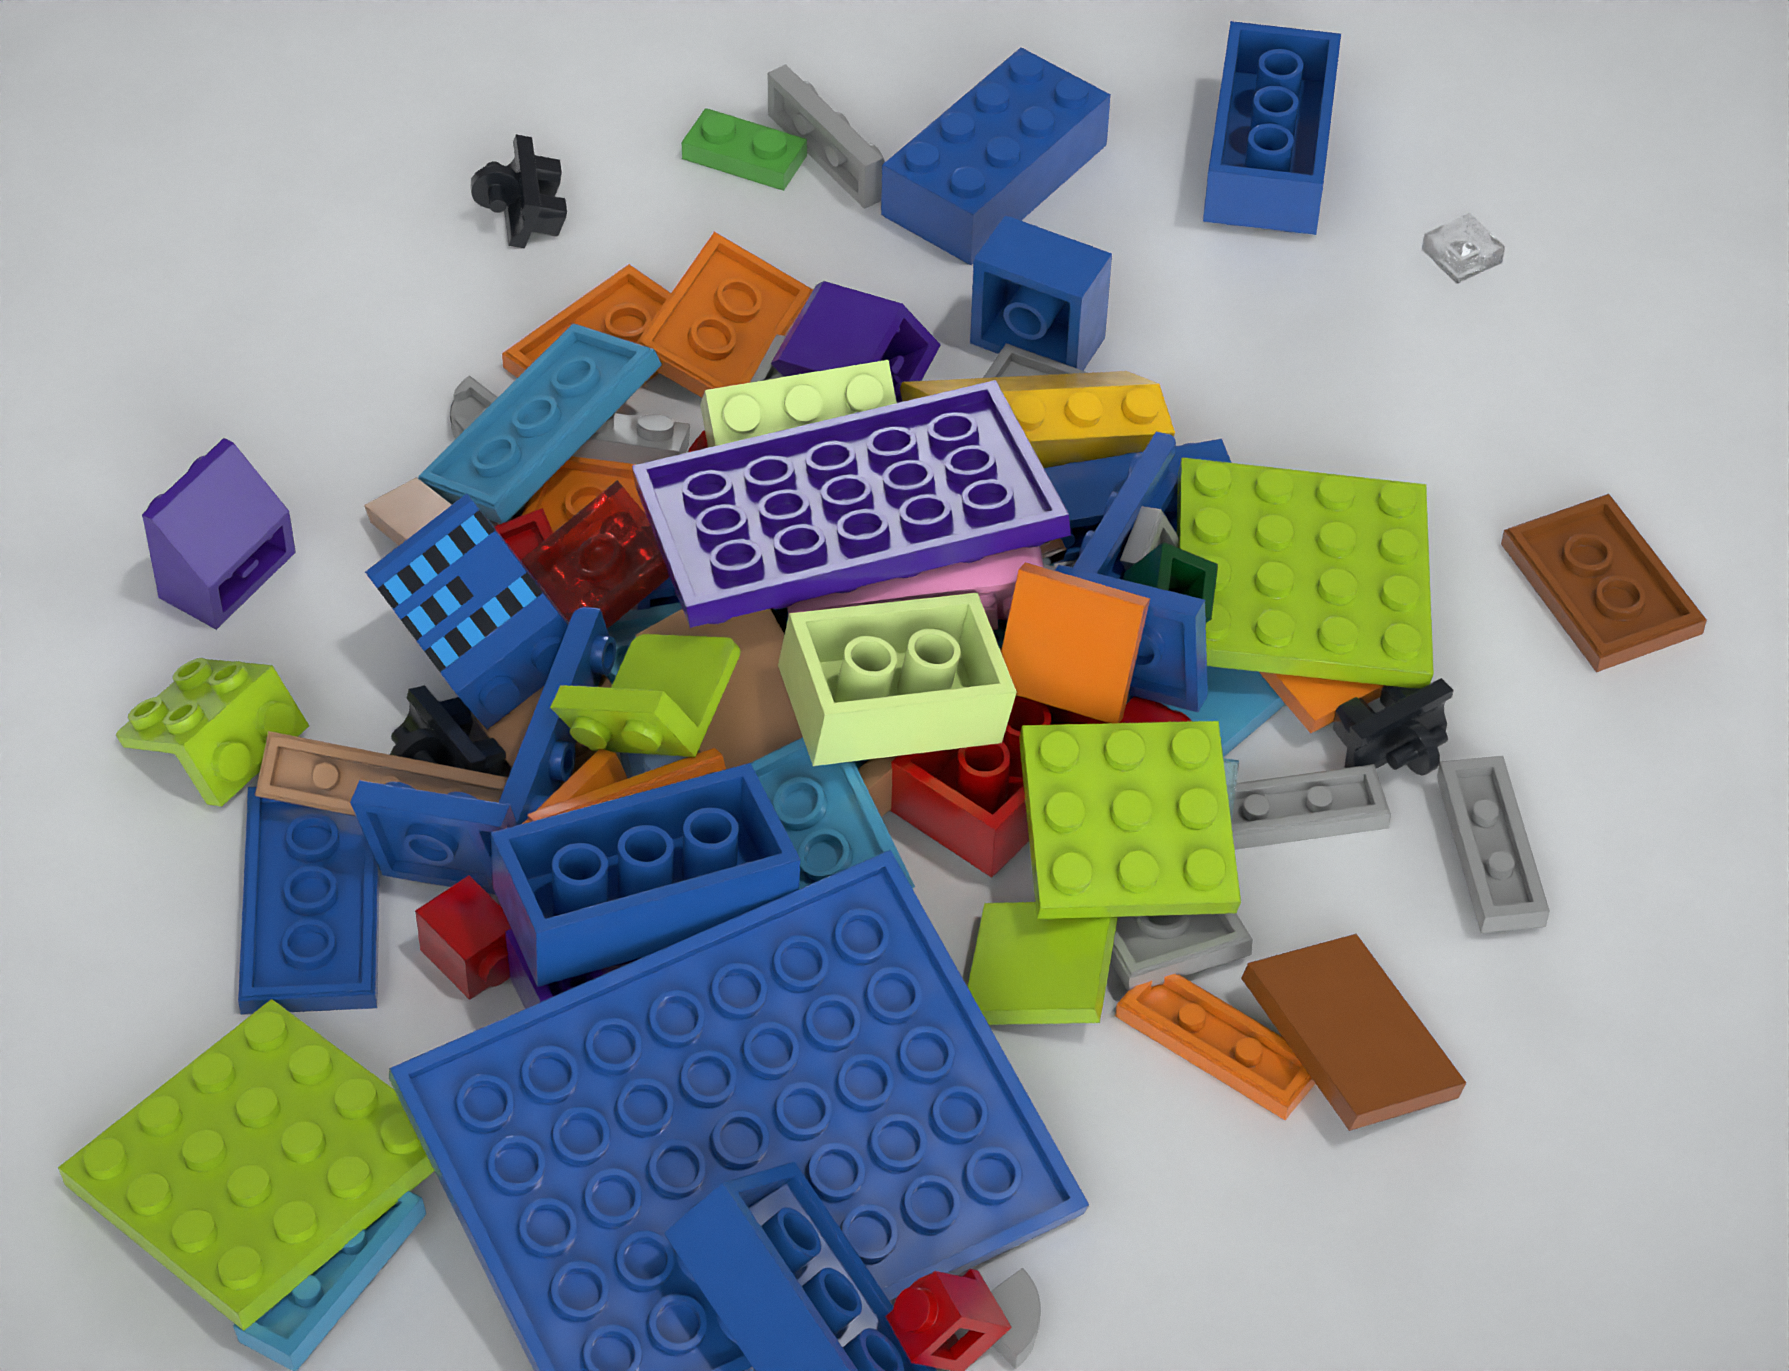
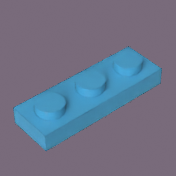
[233,1191,426,1371]

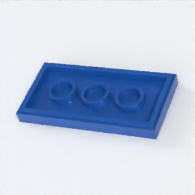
[238,787,380,1015]

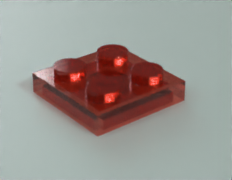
[521,480,670,629]

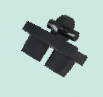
[470,134,567,248]
[1333,678,1454,776]
[390,685,506,776]

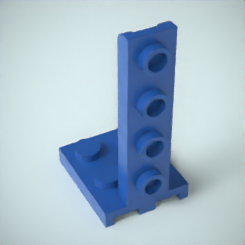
[1055,431,1208,712]
[350,607,616,895]

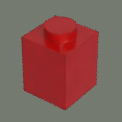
[415,875,511,1000]

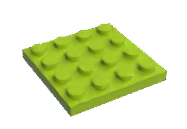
[1177,457,1434,689]
[58,999,434,1331]

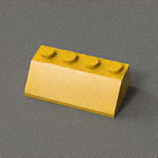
[899,371,1175,468]

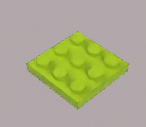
[1019,721,1241,919]

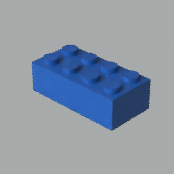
[1203,21,1341,235]
[881,47,1111,265]
[491,763,801,987]

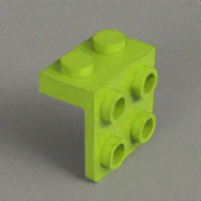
[550,634,741,757]
[116,658,309,807]

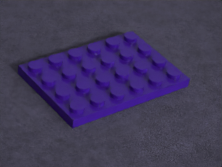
[632,380,1071,628]

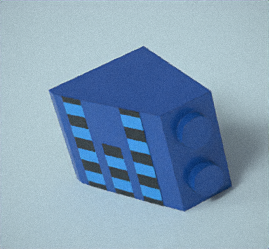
[365,494,569,729]

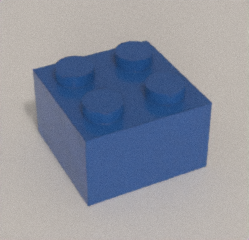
[970,215,1112,371]

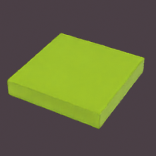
[968,902,1118,1025]

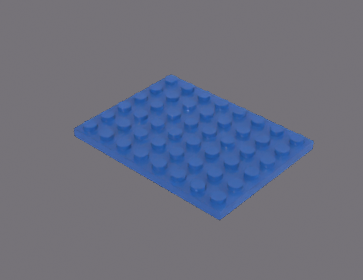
[389,850,1089,1371]

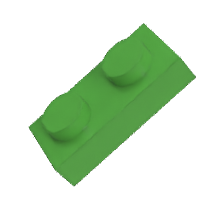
[681,108,807,191]

